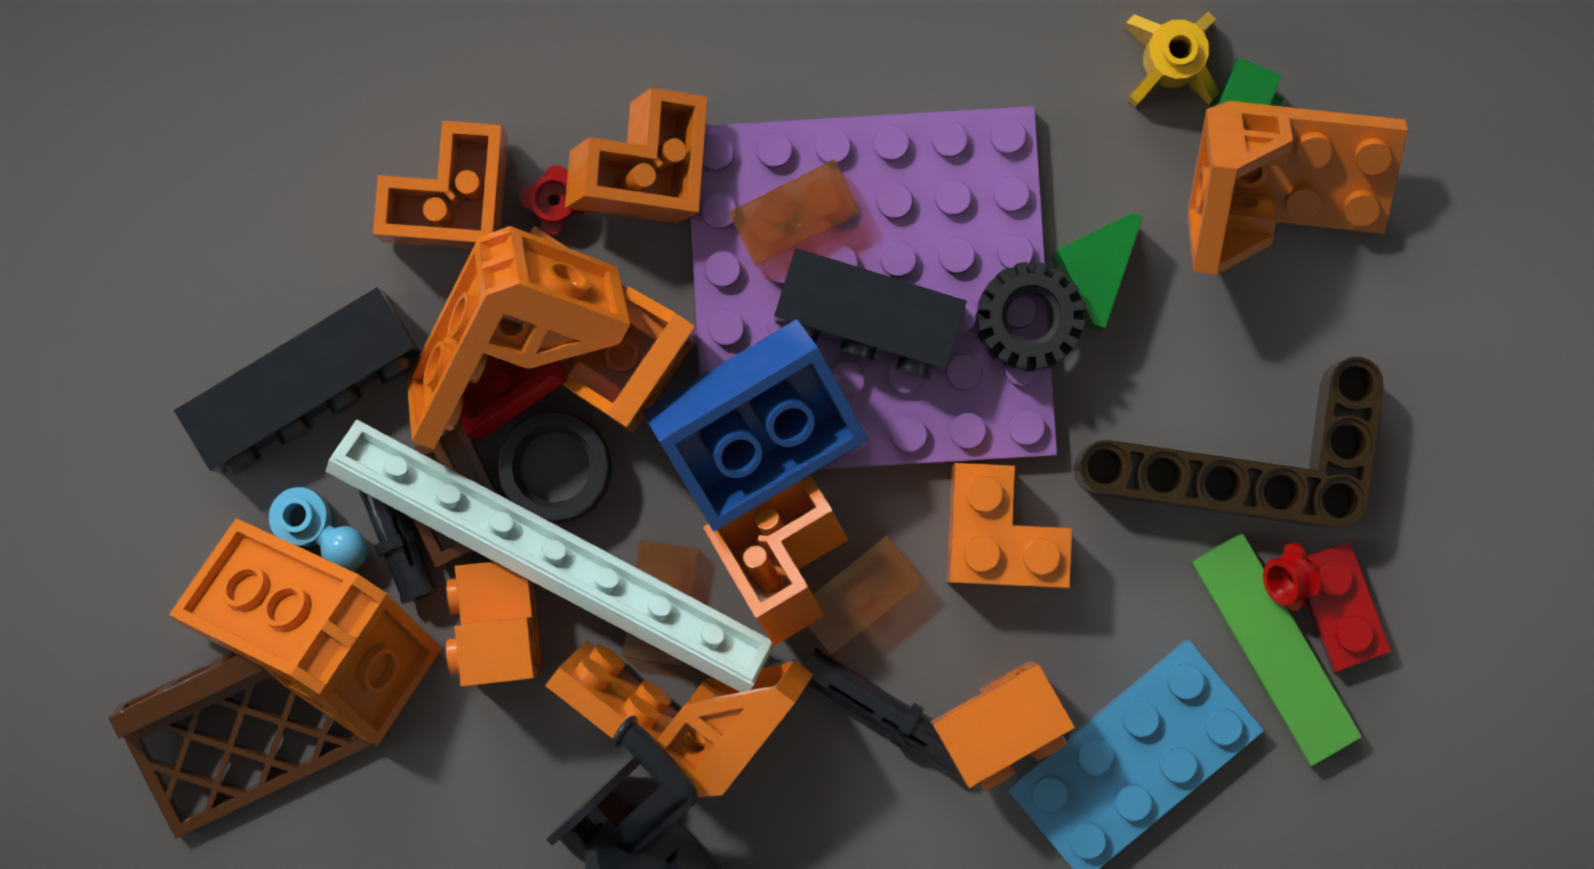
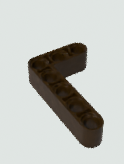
[1074,357,1384,528]

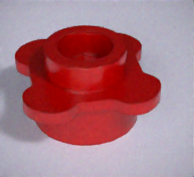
[519,165,586,235]
[1263,543,1324,611]

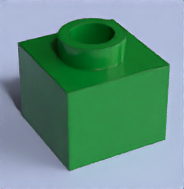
[1213,57,1284,107]

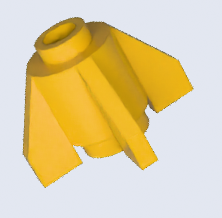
[1124,12,1220,108]

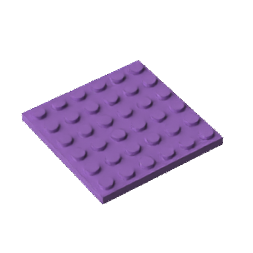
[690,106,1057,470]

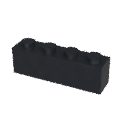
[173,287,421,476]

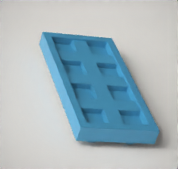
[1006,639,1265,869]

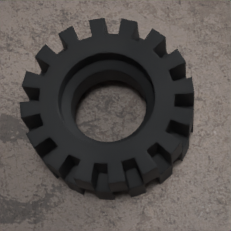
[975,261,1085,372]

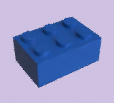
[642,319,869,532]

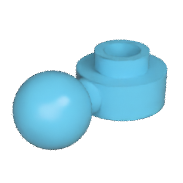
[269,487,368,572]

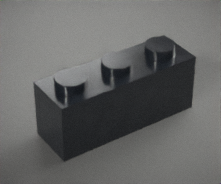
[774,248,967,379]

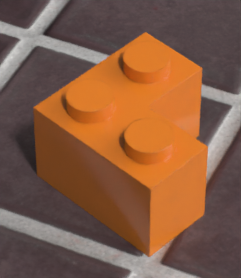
[565,88,708,224]
[373,121,508,249]
[946,463,1072,588]
[703,475,848,646]
[446,561,544,687]
[930,661,1075,791]

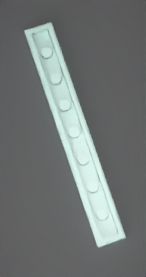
[325,420,774,692]

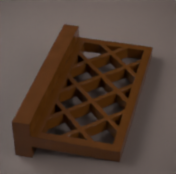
[108,651,390,839]

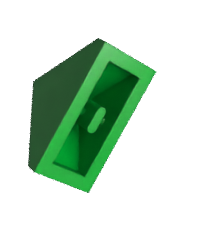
[1052,213,1143,333]

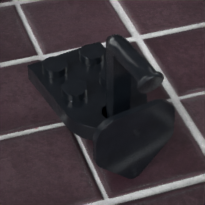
[546,715,721,869]

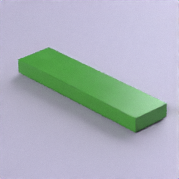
[1189,533,1362,767]

